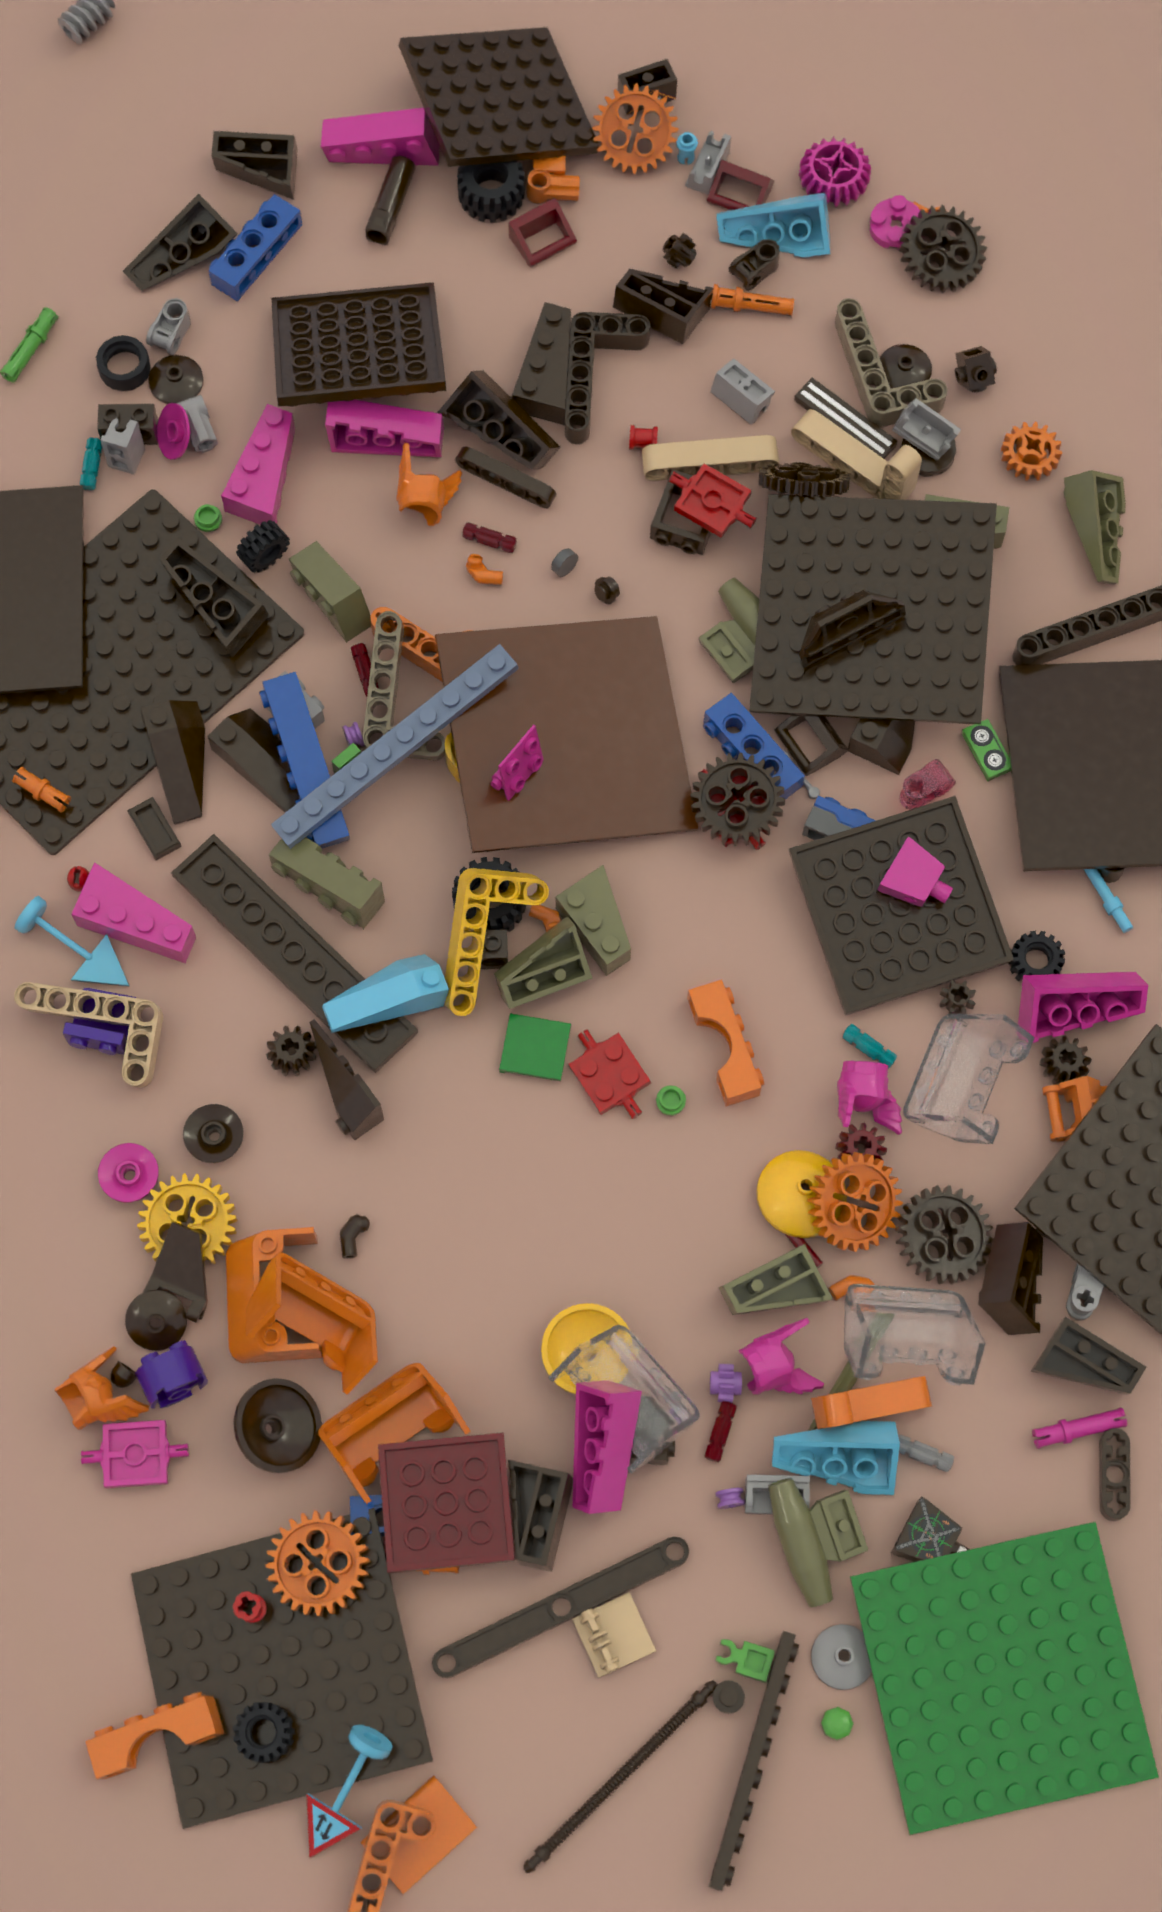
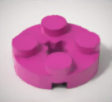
[869,195,920,250]

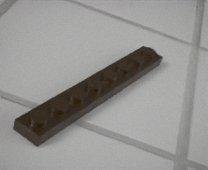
[708,1631,799,1891]

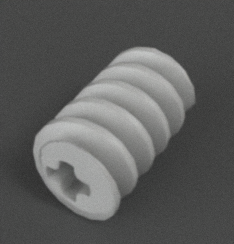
[58,0,115,44]

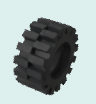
[236,520,290,573]
[1009,930,1065,982]
[233,1702,295,1763]

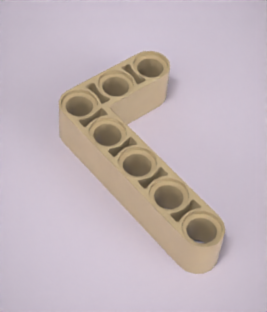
[791,409,922,500]
[14,982,163,1088]

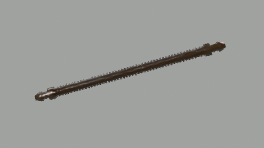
[523,1680,718,1873]

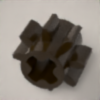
[663,233,696,269]
[939,980,976,1018]

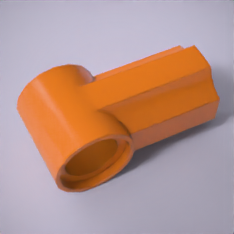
[526,168,580,204]

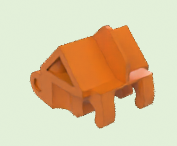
[1042,1076,1107,1142]

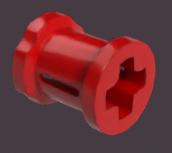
[629,425,658,450]
[233,1591,267,1623]

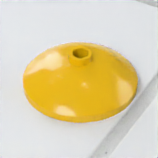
[756,1150,847,1238]
[541,1303,634,1395]

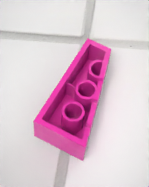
[321,107,440,166]
[71,862,196,963]
[1017,972,1149,1044]

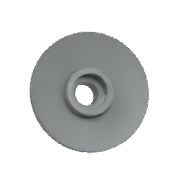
[811,1624,872,1690]

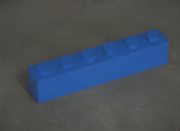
[259,671,350,849]

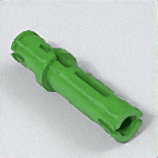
[0,307,59,383]

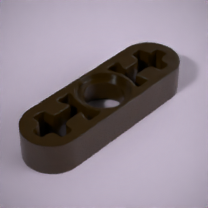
[1099,1428,1130,1521]

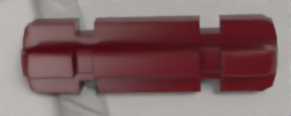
[462,522,517,553]
[351,643,379,697]
[704,1401,737,1462]

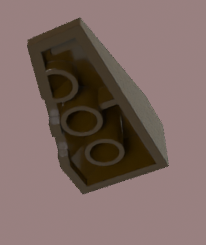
[123,193,238,292]
[848,718,915,775]
[310,1019,384,1140]

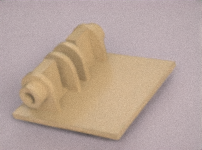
[572,1592,656,1678]

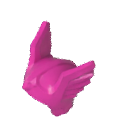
[837,1060,903,1135]
[739,1318,824,1395]

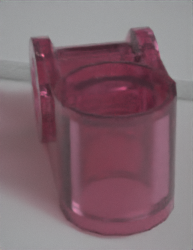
[899,759,956,810]

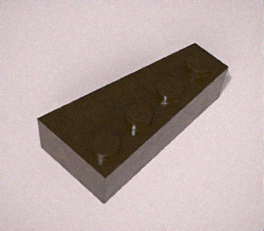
[437,370,561,469]

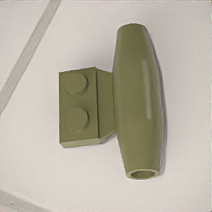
[699,578,759,684]
[768,1478,868,1607]

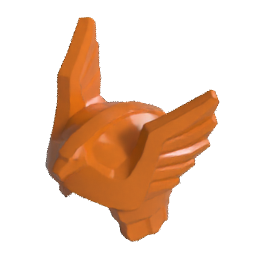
[396,443,463,527]
[54,1346,149,1430]

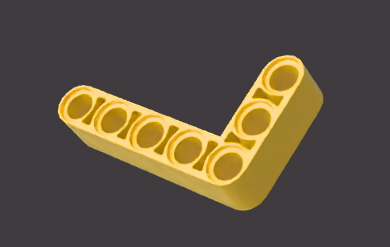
[444,868,549,1016]

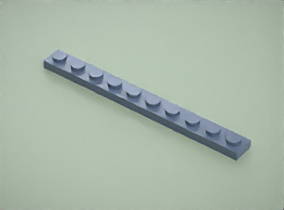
[271,644,519,849]

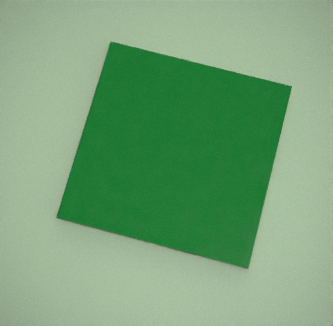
[850,1522,1159,1835]

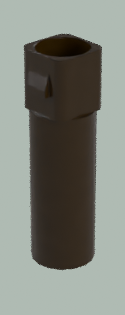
[365,156,416,245]

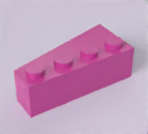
[325,400,444,457]
[221,404,295,525]
[572,1380,642,1514]

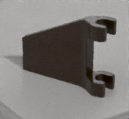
[143,1221,208,1323]

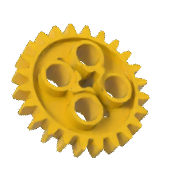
[137,1173,238,1268]

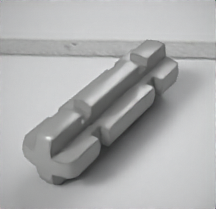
[898,1435,954,1472]

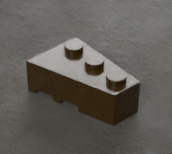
[212,131,298,200]

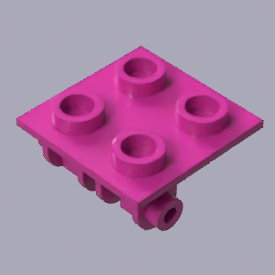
[491,725,544,801]

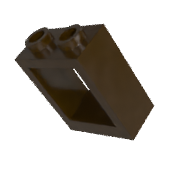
[650,469,711,555]

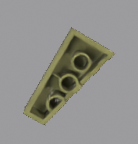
[269,837,385,929]

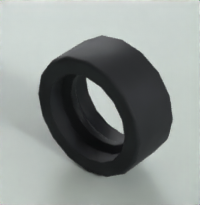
[96,335,151,391]

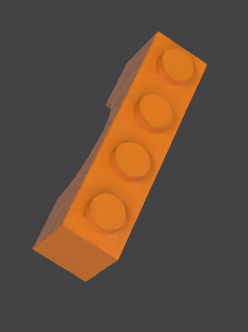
[687,979,764,1107]
[85,1692,225,1779]

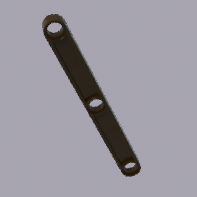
[432,1536,689,1679]

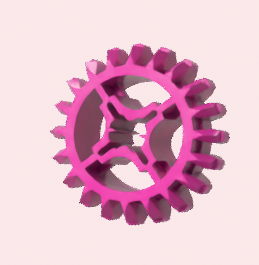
[799,136,871,207]

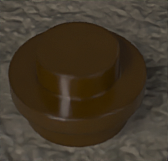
[594,576,620,604]
[713,1680,745,1714]

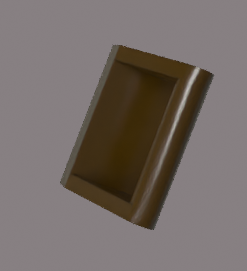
[774,715,849,776]

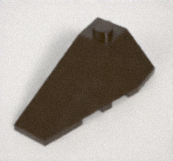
[141,700,205,824]
[207,708,300,813]

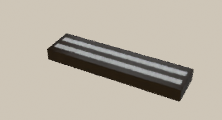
[794,377,898,459]

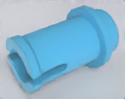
[677,132,698,165]

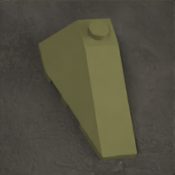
[1064,470,1126,584]

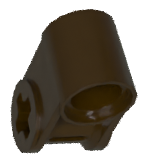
[728,239,780,291]

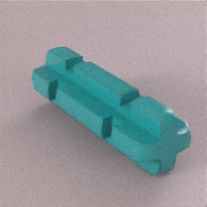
[80,437,102,491]
[842,1024,897,1069]

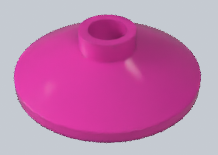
[157,403,191,460]
[98,1143,159,1203]

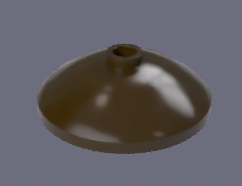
[234,1378,322,1473]

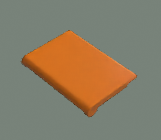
[360,1776,477,1894]

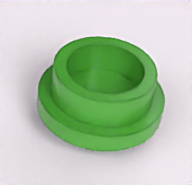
[194,504,222,532]
[656,1085,686,1115]

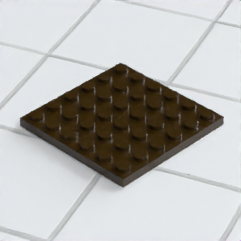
[398,27,600,167]
[271,282,446,407]
[789,796,1014,1016]

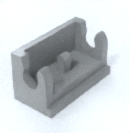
[685,131,731,195]
[710,358,775,425]
[892,398,961,461]
[100,418,145,475]
[745,1474,810,1514]

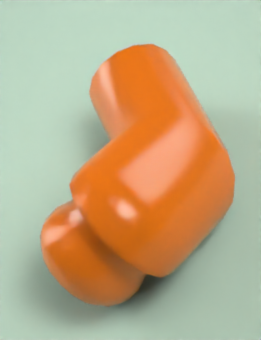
[828,1275,876,1300]

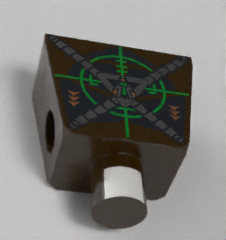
[891,1496,970,1562]

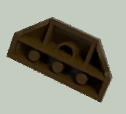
[799,590,906,668]

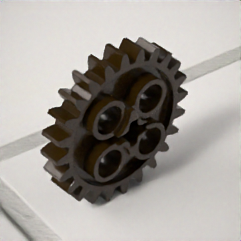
[899,205,987,293]
[758,462,850,497]
[691,753,785,846]
[895,1185,993,1285]

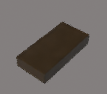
[127,797,182,860]

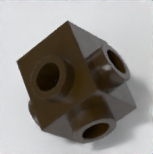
[955,346,997,392]

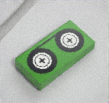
[961,719,1011,781]

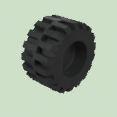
[457,161,525,223]
[452,857,526,932]

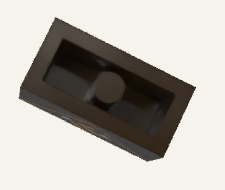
[617,59,677,115]

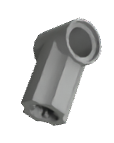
[177,395,218,453]

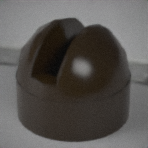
[110,1361,137,1388]

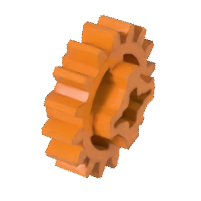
[1000,421,1062,481]

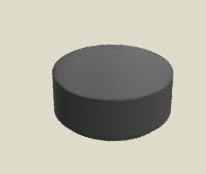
[551,548,578,577]

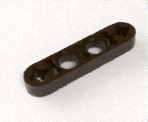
[455,446,557,508]

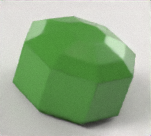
[821,1707,854,1740]

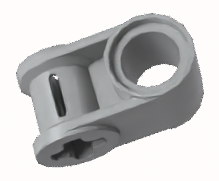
[146,298,191,355]
[1066,1263,1105,1320]

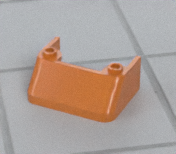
[226,1227,323,1363]
[246,1252,378,1395]
[318,1363,471,1504]

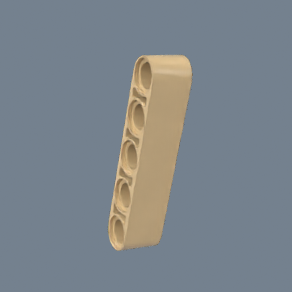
[642,435,779,481]

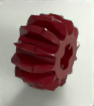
[835,1122,887,1161]

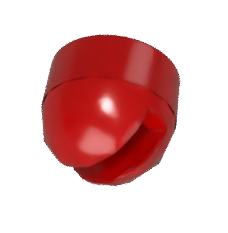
[67,866,89,891]

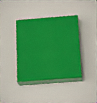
[499,1013,571,1081]

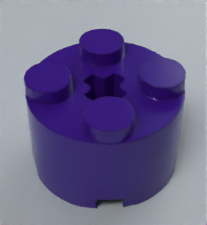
[135,1340,208,1409]

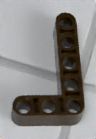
[565,312,650,445]

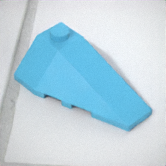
[716,193,831,257]
[322,954,449,1033]
[772,1421,900,1495]

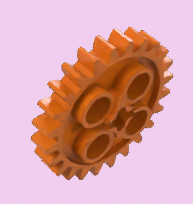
[592,84,679,174]
[807,1152,903,1252]
[265,1510,370,1617]

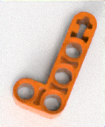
[370,607,473,682]
[811,1376,932,1429]
[347,1799,436,1912]

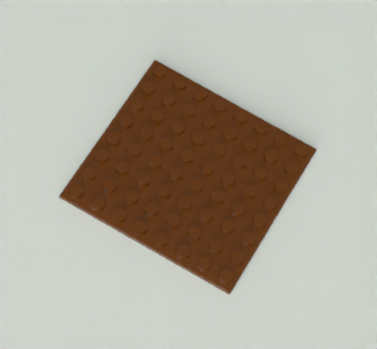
[435,616,699,853]

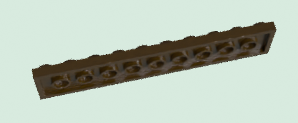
[171,834,418,1073]

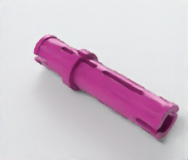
[1032,1407,1127,1449]

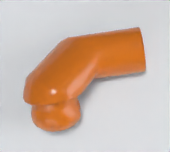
[466,554,503,585]
[529,905,562,932]

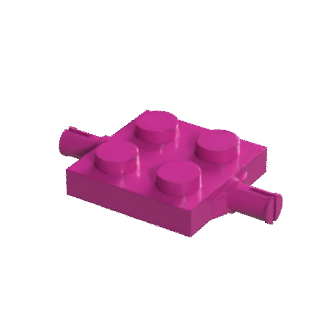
[81,1420,189,1488]

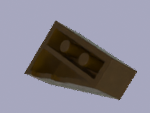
[613,268,714,344]
[978,1222,1043,1335]
[1031,1317,1147,1395]
[508,1460,573,1572]

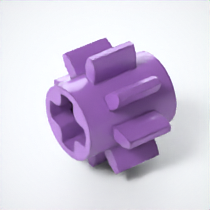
[710,1364,742,1403]

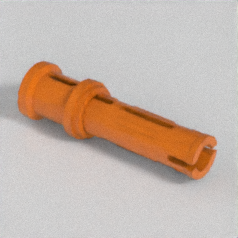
[711,284,794,316]

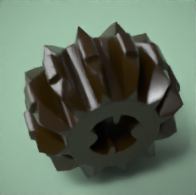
[266,1025,317,1076]
[1040,1035,1092,1085]

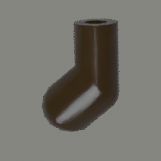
[340,1214,370,1259]

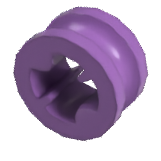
[342,722,365,747]
[715,1488,745,1509]

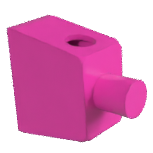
[877,837,953,907]

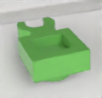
[715,1639,775,1683]

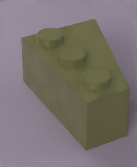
[289,541,371,643]
[555,865,631,976]
[494,916,592,1009]

